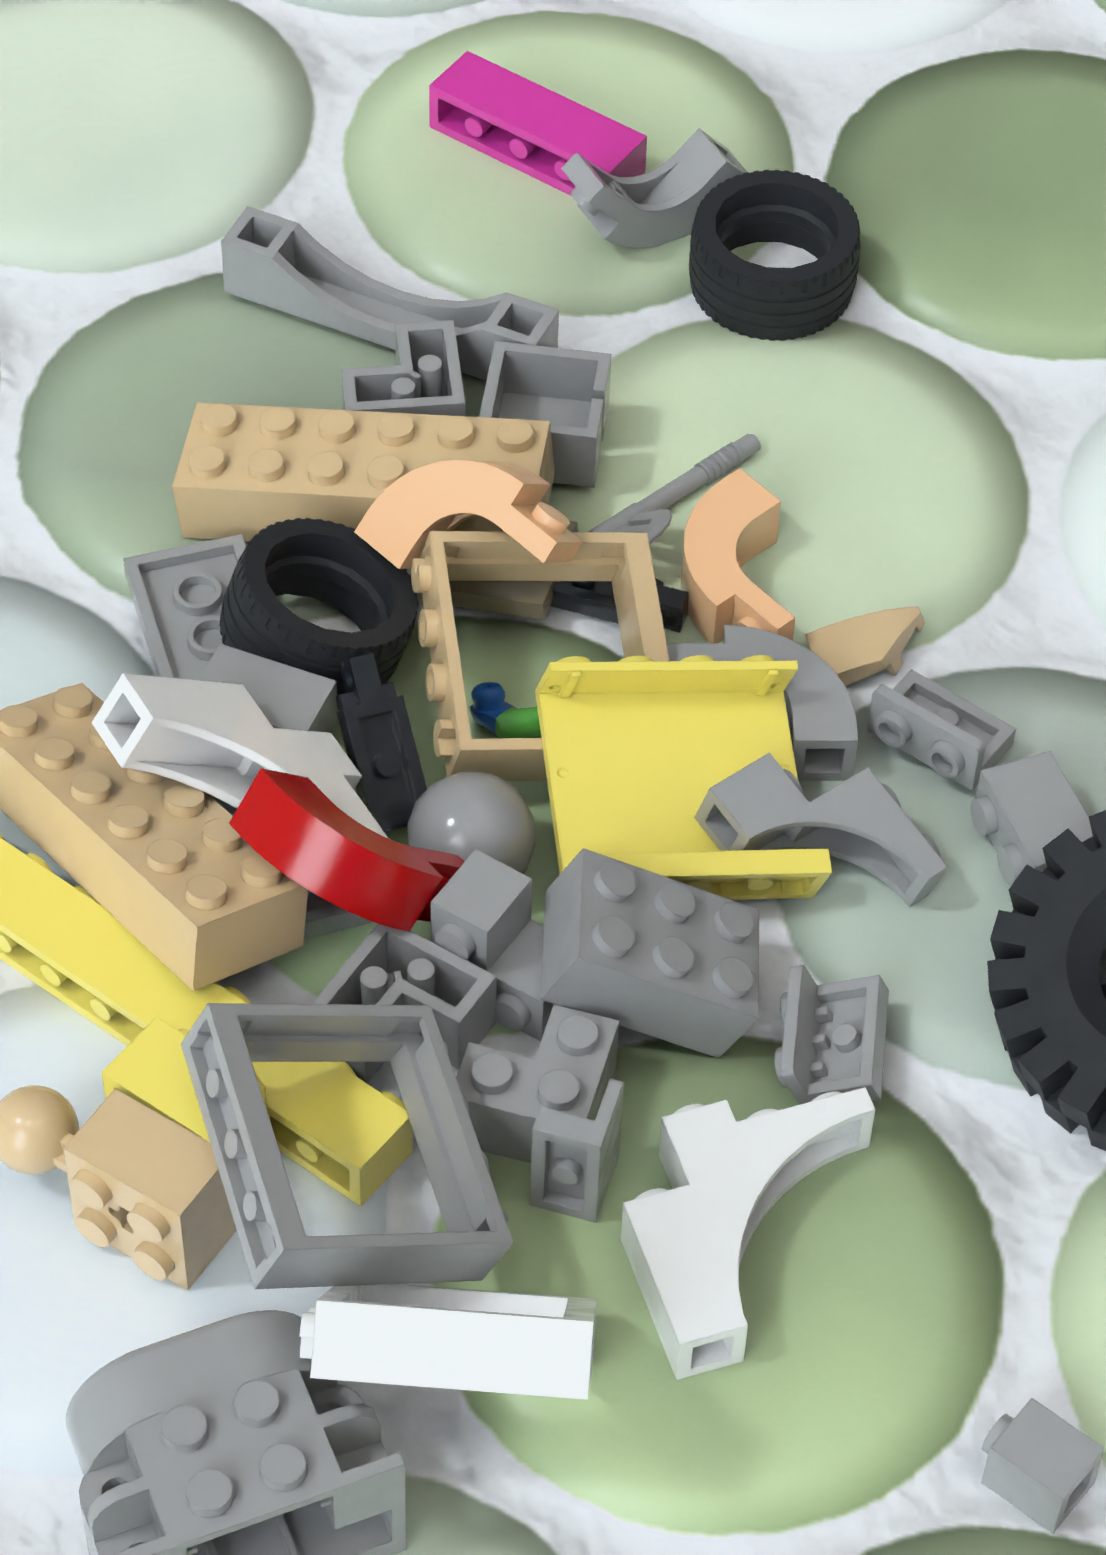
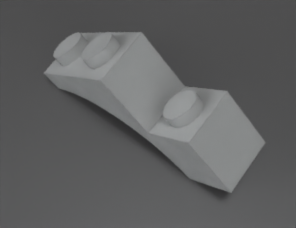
[694,752,948,907]

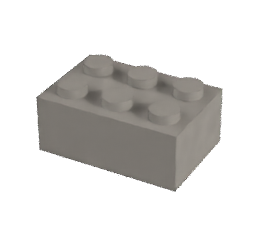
[540,848,759,1058]

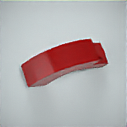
[229,768,464,932]

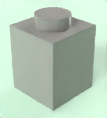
[981,1398,1105,1534]

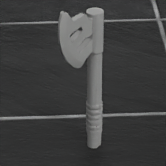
[588,434,761,545]

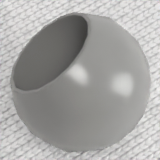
[408,772,535,874]

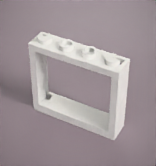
[299,1284,597,1400]

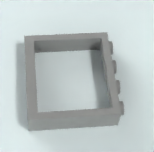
[181,1003,513,1289]

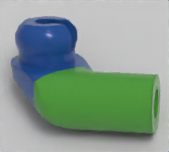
[470,682,541,738]

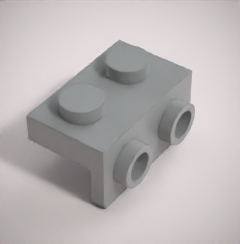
[867,669,1016,790]
[775,965,889,1104]

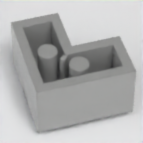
[341,320,465,416]
[431,849,559,1042]
[311,924,497,1083]
[456,1005,619,1163]

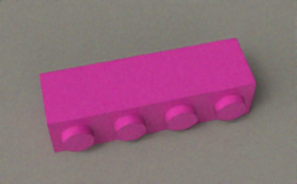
[429,51,647,196]

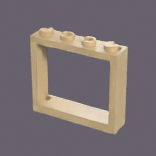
[411,531,669,781]

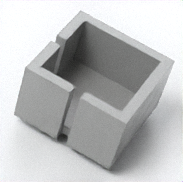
[479,341,612,487]

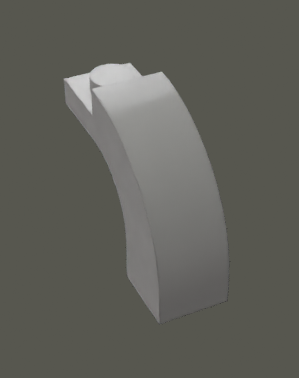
[561,128,747,248]
[667,625,858,781]

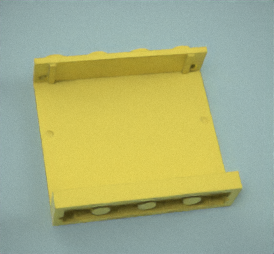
[535,655,832,900]

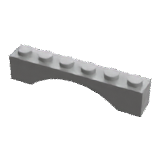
[221,206,559,381]

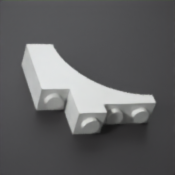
[92,673,389,839]
[621,1087,875,1380]

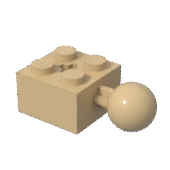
[0,1085,237,1290]

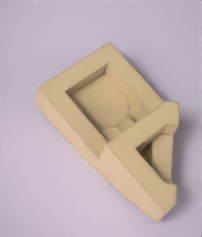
[805,606,925,686]

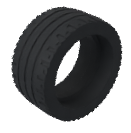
[689,169,861,341]
[219,518,418,696]

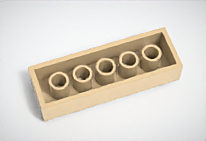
[172,402,555,541]
[0,683,308,991]

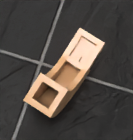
[354,460,583,569]
[681,468,795,643]

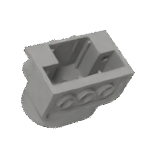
[65,1310,407,1555]

